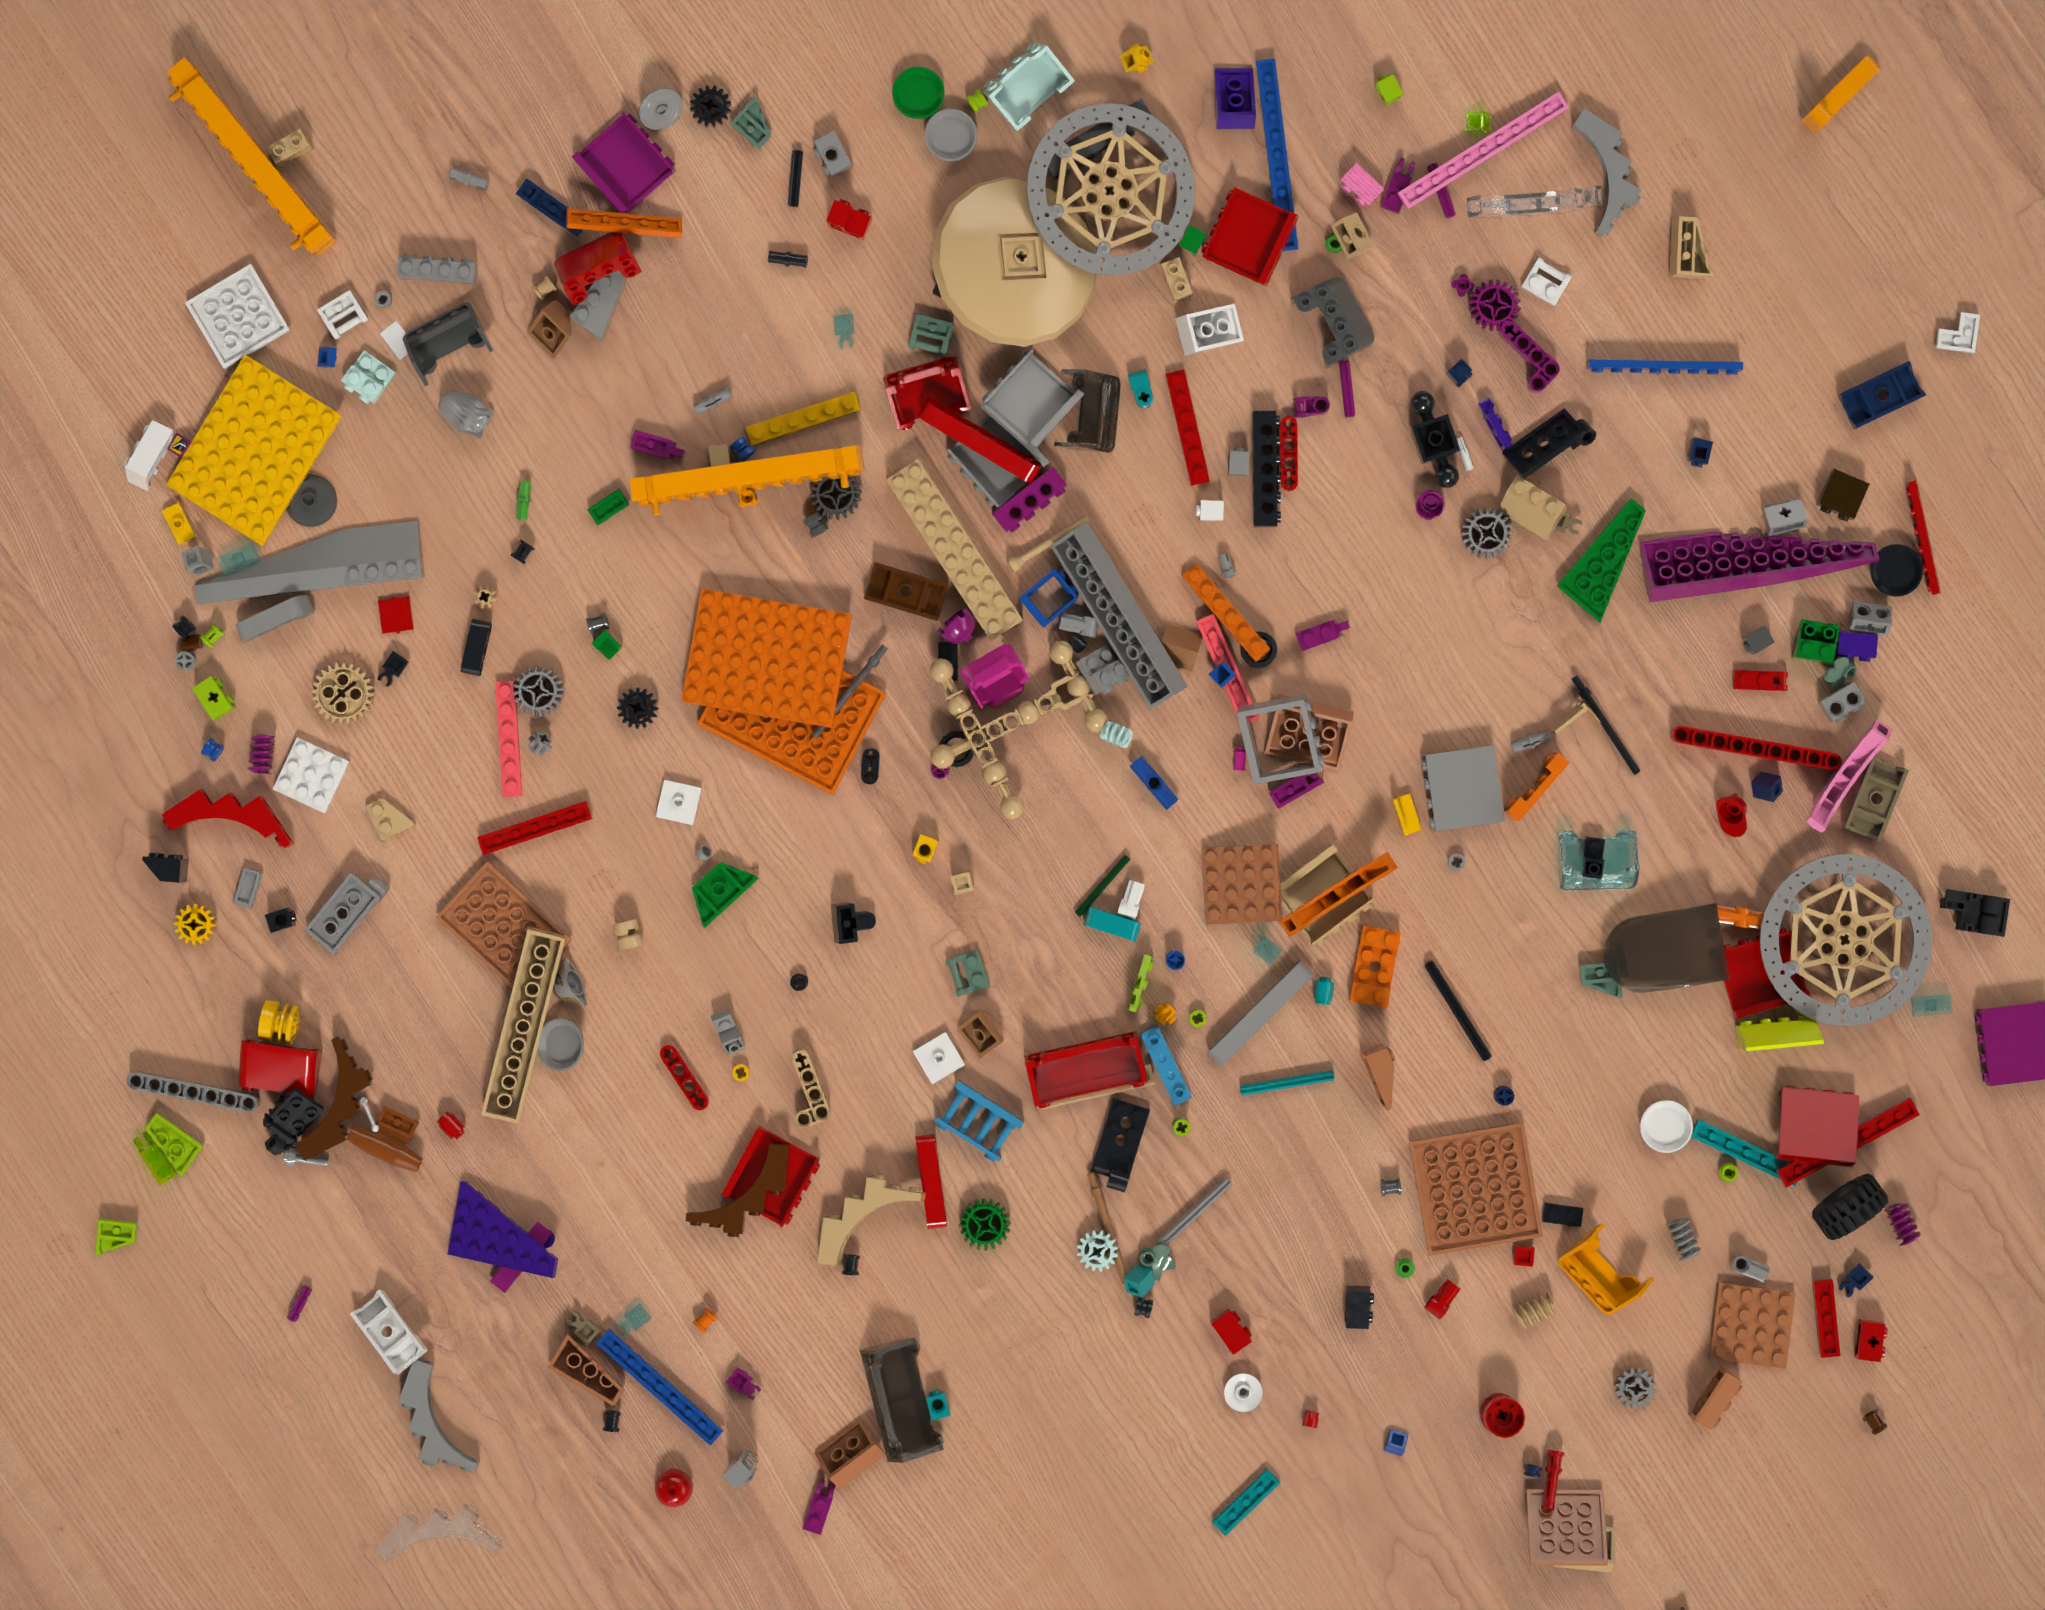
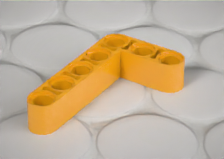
[1801,55,1881,134]

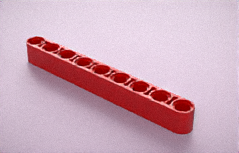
[1670,726,1842,770]

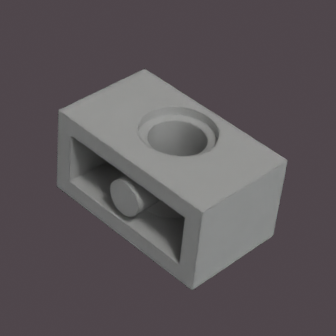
[813,131,853,178]

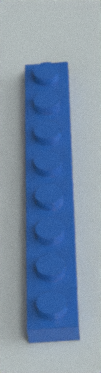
[1587,359,1743,375]
[596,1329,724,1446]

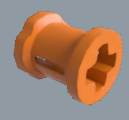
[693,1308,718,1333]

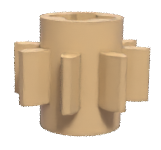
[474,586,498,609]

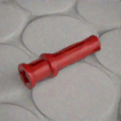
[1542,1450,1565,1510]

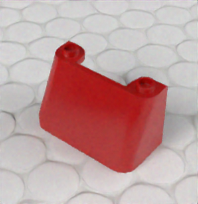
[883,356,971,430]
[239,1039,323,1097]

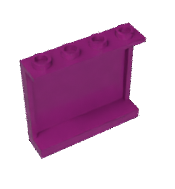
[572,111,676,214]
[1974,1000,2045,1086]

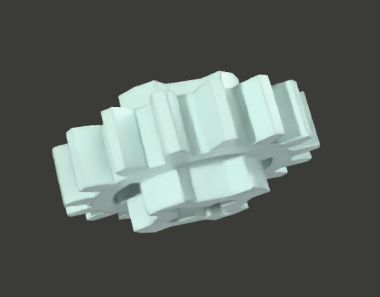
[1077,1229,1119,1272]

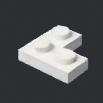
[1935,312,1980,354]

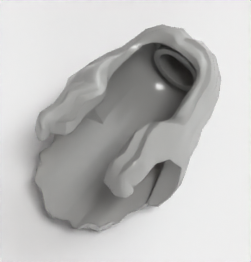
[438,391,494,438]

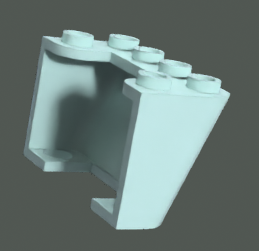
[982,42,1075,131]

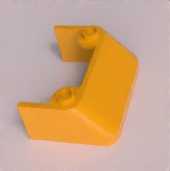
[1558,1223,1654,1315]

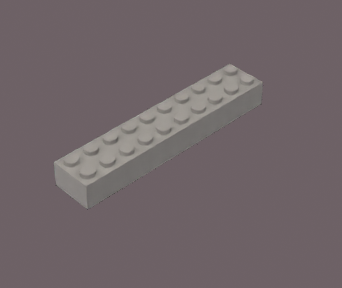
[1051,522,1188,710]

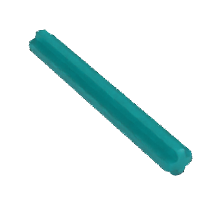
[1240,1070,1335,1096]

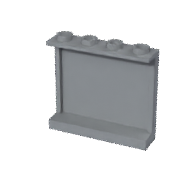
[980,348,1084,452]
[947,415,1050,509]
[1421,745,1505,831]

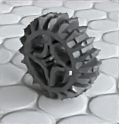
[810,475,862,520]

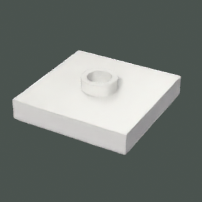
[656,780,702,825]
[913,1032,965,1084]

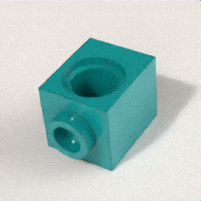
[926,1389,951,1420]

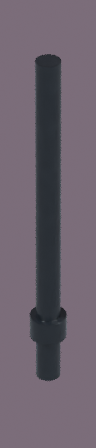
[1571,675,1640,775]

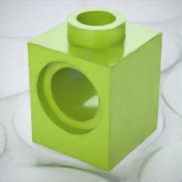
[1375,74,1404,106]

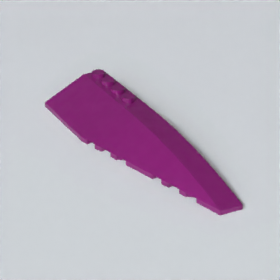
[1639,531,1879,603]

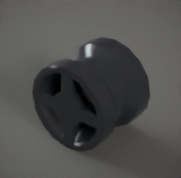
[172,615,196,639]
[1134,1297,1153,1319]

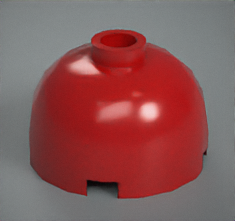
[655,1468,693,1508]

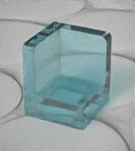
[1253,937,1282,966]

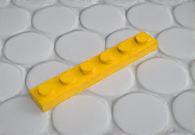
[746,391,861,446]

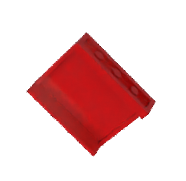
[1201,186,1299,287]
[1715,928,1811,1019]
[1775,1085,1859,1167]
[721,1126,821,1227]

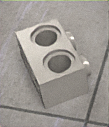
[1849,601,1892,636]
[1818,682,1866,723]

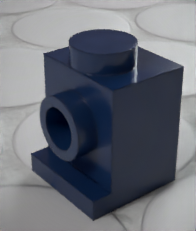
[1446,359,1473,388]
[1687,437,1713,468]

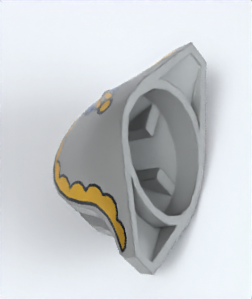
[553,959,587,1006]

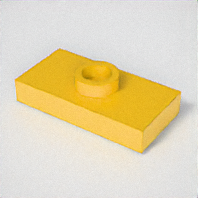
[162,502,197,546]

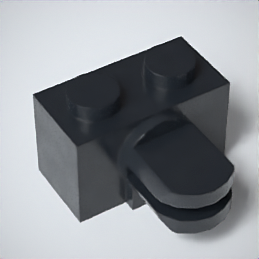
[831,903,876,944]

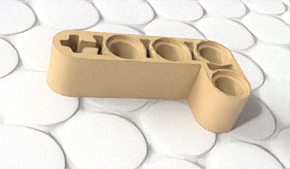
[792,1049,831,1128]

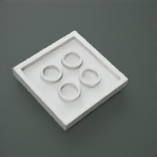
[273,737,350,814]

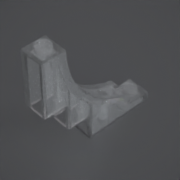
[1467,185,1603,219]

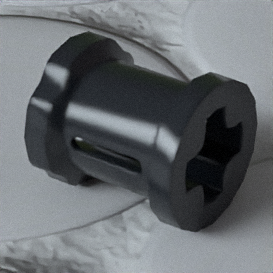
[511,539,535,565]
[842,1254,860,1275]
[602,1410,621,1432]

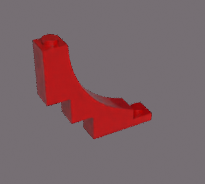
[161,789,294,848]

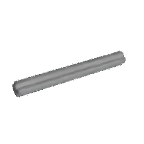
[1157,1178,1232,1245]

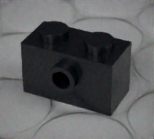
[1345,1286,1374,1329]

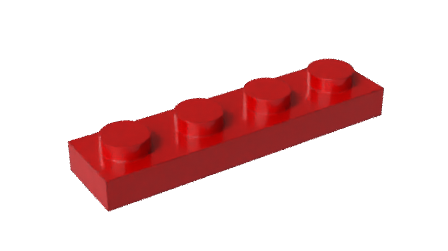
[1813,1279,1841,1358]

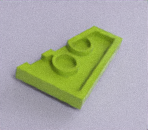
[145,1113,204,1177]

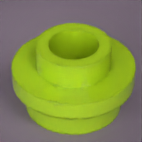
[1719,1163,1738,1182]

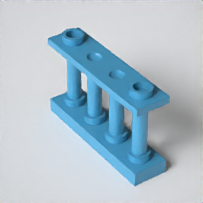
[1140,1026,1192,1106]
[934,1080,1024,1162]

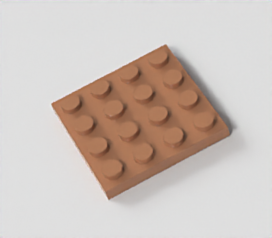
[1202,844,1283,925]
[1709,1282,1796,1369]
[1526,1489,1608,1566]

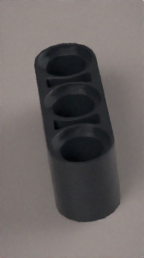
[460,618,492,677]

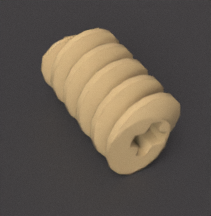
[1512,1292,1555,1329]

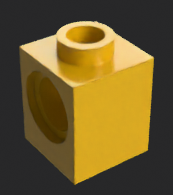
[912,834,939,864]

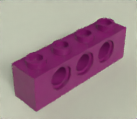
[992,467,1067,533]

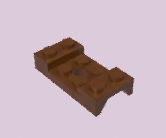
[864,562,949,622]

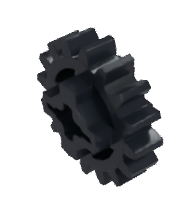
[690,85,732,128]
[617,687,659,729]

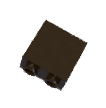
[1816,469,1870,522]

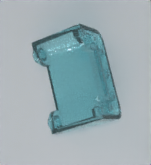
[1558,829,1640,891]

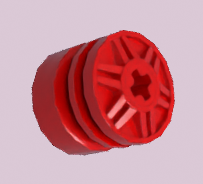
[1479,1393,1525,1438]

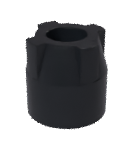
[1068,633,1088,654]

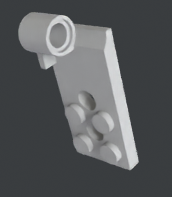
[304,872,390,955]

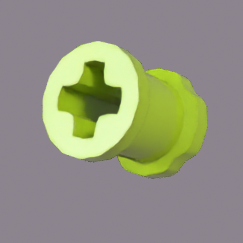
[199,623,225,648]
[1173,1118,1190,1136]

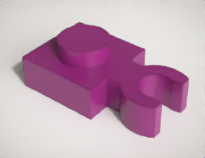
[726,1366,761,1400]

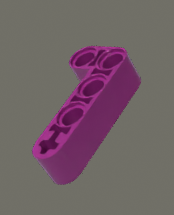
[1499,321,1560,393]

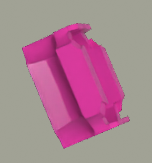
[960,643,1031,708]

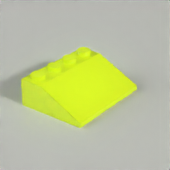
[1735,1015,1824,1051]

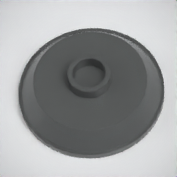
[286,475,337,527]

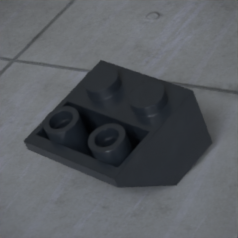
[142,853,189,883]

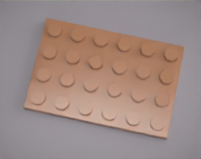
[435,861,572,989]

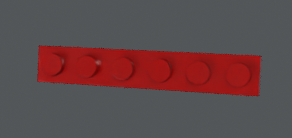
[1165,369,1210,486]
[1906,480,1941,595]
[477,801,593,855]

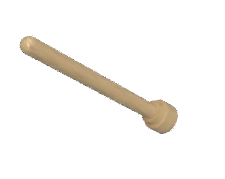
[1007,516,1089,573]

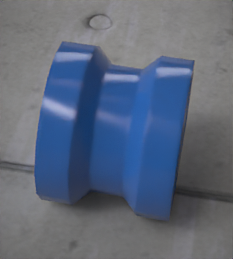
[201,738,224,762]

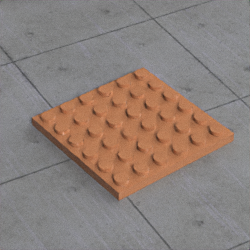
[1409,1122,1543,1256]

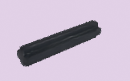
[788,150,803,207]

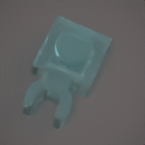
[833,314,855,349]
[616,1303,651,1336]

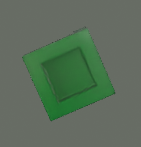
[1179,225,1206,256]
[591,630,623,660]

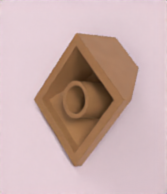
[527,300,572,358]

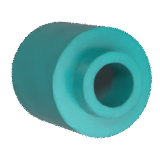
[1313,977,1334,1005]

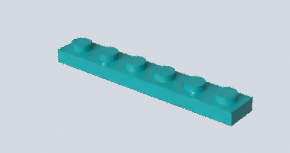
[1691,1119,1797,1186]

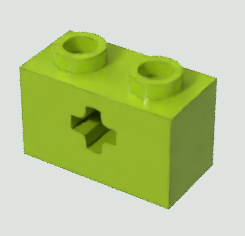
[192,676,235,721]

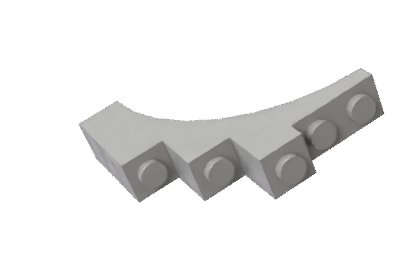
[1572,108,1641,237]
[398,1358,480,1472]

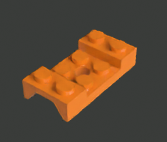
[1504,753,1570,821]
[1349,925,1401,1008]

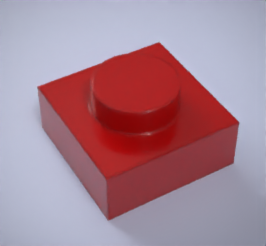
[1513,1245,1535,1267]

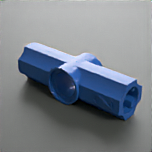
[1129,756,1179,810]

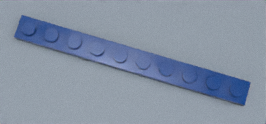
[1256,59,1299,252]

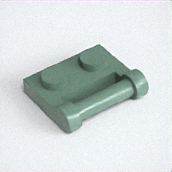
[908,314,954,357]
[945,950,990,997]

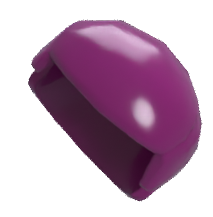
[1415,490,1445,520]

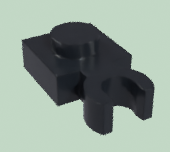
[377,651,409,687]

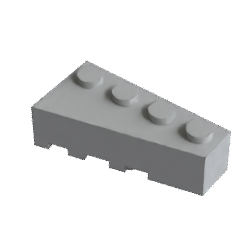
[570,270,628,341]

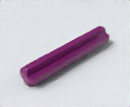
[1427,163,1456,218]
[1339,360,1355,417]

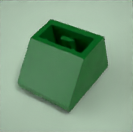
[1792,619,1840,664]

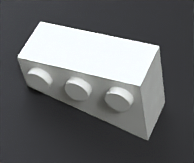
[124,420,174,491]

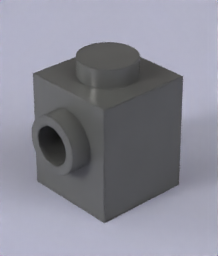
[1742,626,1775,655]

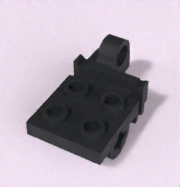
[1940,889,2010,937]
[263,1087,324,1155]

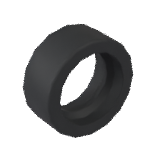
[1240,631,1277,668]
[939,731,974,767]

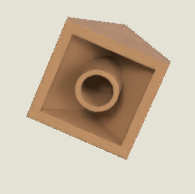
[1161,624,1202,672]
[957,1010,1004,1058]

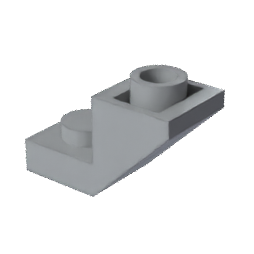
[711,1009,745,1056]

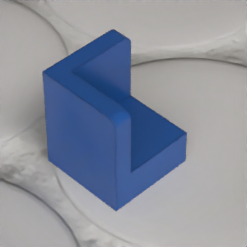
[1208,661,1236,688]

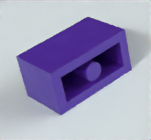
[1835,632,1878,662]

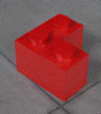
[826,199,872,240]

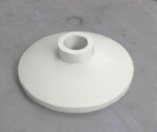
[1224,1373,1263,1412]

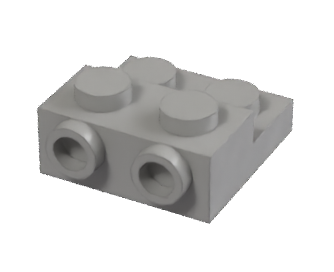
[1076,644,1129,695]

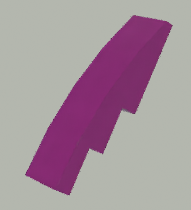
[490,1221,553,1293]

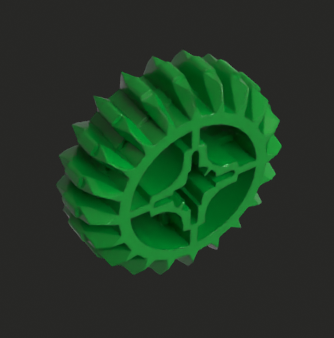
[959,1198,1011,1251]

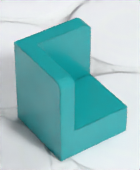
[1124,1265,1155,1298]

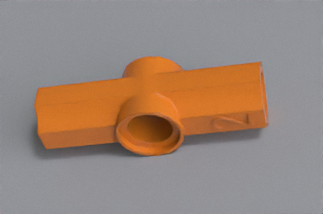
[1711,905,1768,929]

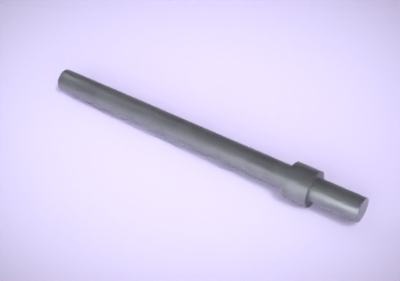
[811,644,888,739]

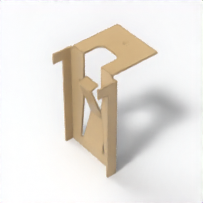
[1551,702,1601,734]

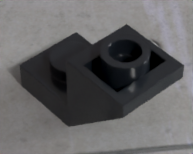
[1582,836,1605,879]

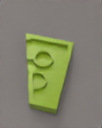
[1128,954,1154,1012]

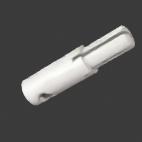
[1457,437,1474,471]

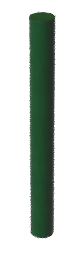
[1075,855,1131,917]

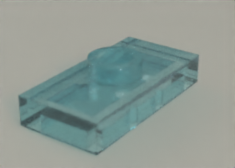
[217,542,260,576]
[1911,994,1952,1017]

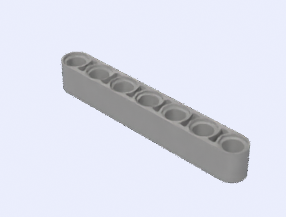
[1207,960,1314,1067]
[127,1071,260,1112]

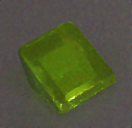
[1466,111,1491,132]

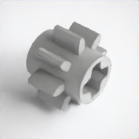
[528,731,552,756]

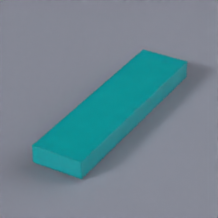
[1212,1468,1280,1536]

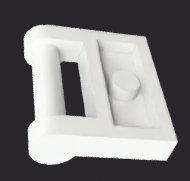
[1521,257,1572,306]
[317,290,368,340]

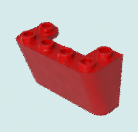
[554,232,642,305]

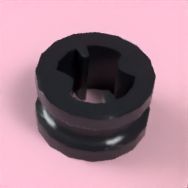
[790,974,808,991]

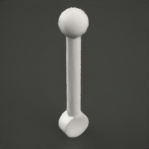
[359,1097,379,1132]

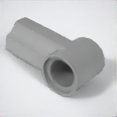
[1059,613,1098,638]
[1729,1254,1770,1282]

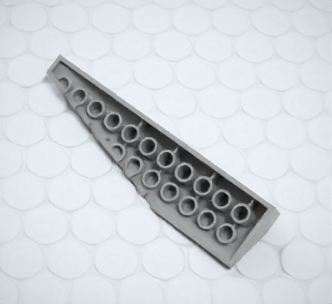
[195,521,425,604]

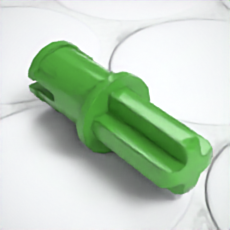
[516,481,531,520]

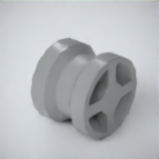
[175,651,197,671]

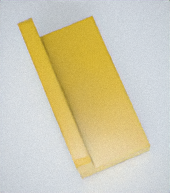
[1391,793,1422,836]

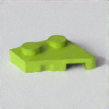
[95,1218,138,1255]

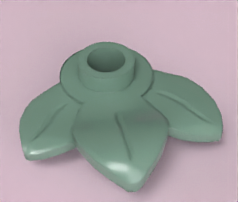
[1824,657,1857,691]
[1139,1244,1176,1281]

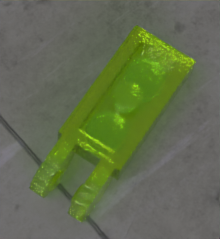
[133,1131,177,1185]

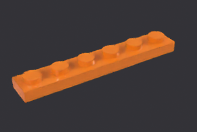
[566,208,682,238]
[1181,563,1270,662]

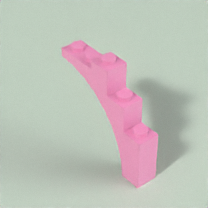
[1806,719,1893,833]

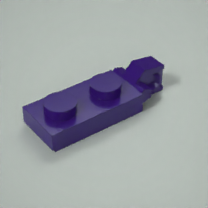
[1478,398,1512,451]

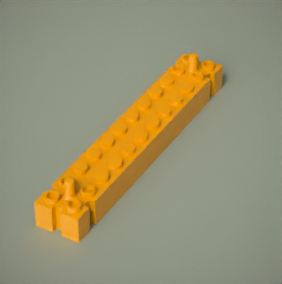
[167,57,336,256]
[629,445,865,516]

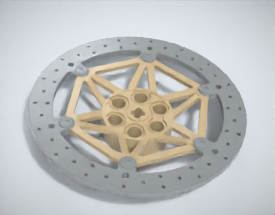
[1026,103,1195,276]
[1760,854,1932,1026]

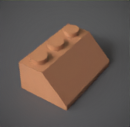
[1689,1367,1742,1430]
[815,1419,886,1489]

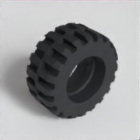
[1812,1174,1888,1240]

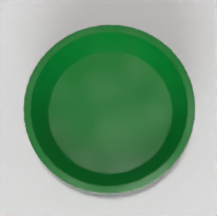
[892,67,945,119]

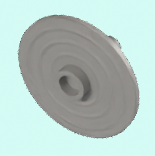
[639,88,683,130]

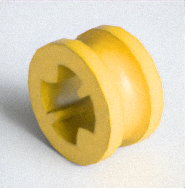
[732,1064,750,1081]

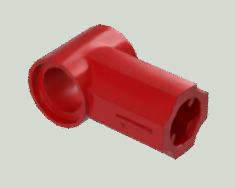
[1424,1279,1461,1320]

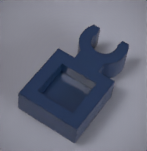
[1839,1263,1874,1297]

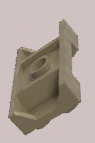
[1842,756,1909,842]

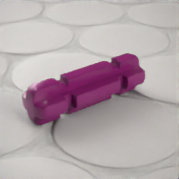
[287,1285,312,1322]

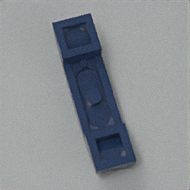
[516,178,583,237]

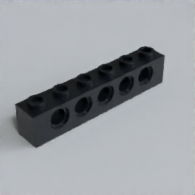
[1252,411,1281,528]

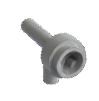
[283,1147,329,1167]

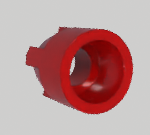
[1302,1410,1319,1428]

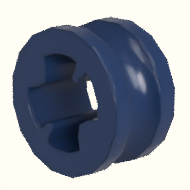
[1523,1464,1542,1477]

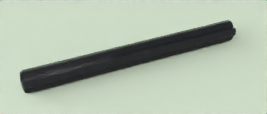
[1424,960,1492,1061]

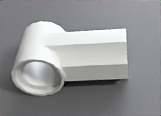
[1117,880,1145,921]

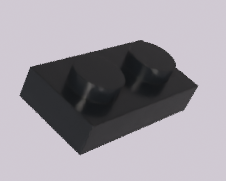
[938,642,958,681]
[1542,1203,1584,1227]

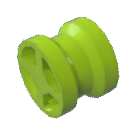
[966,89,988,113]

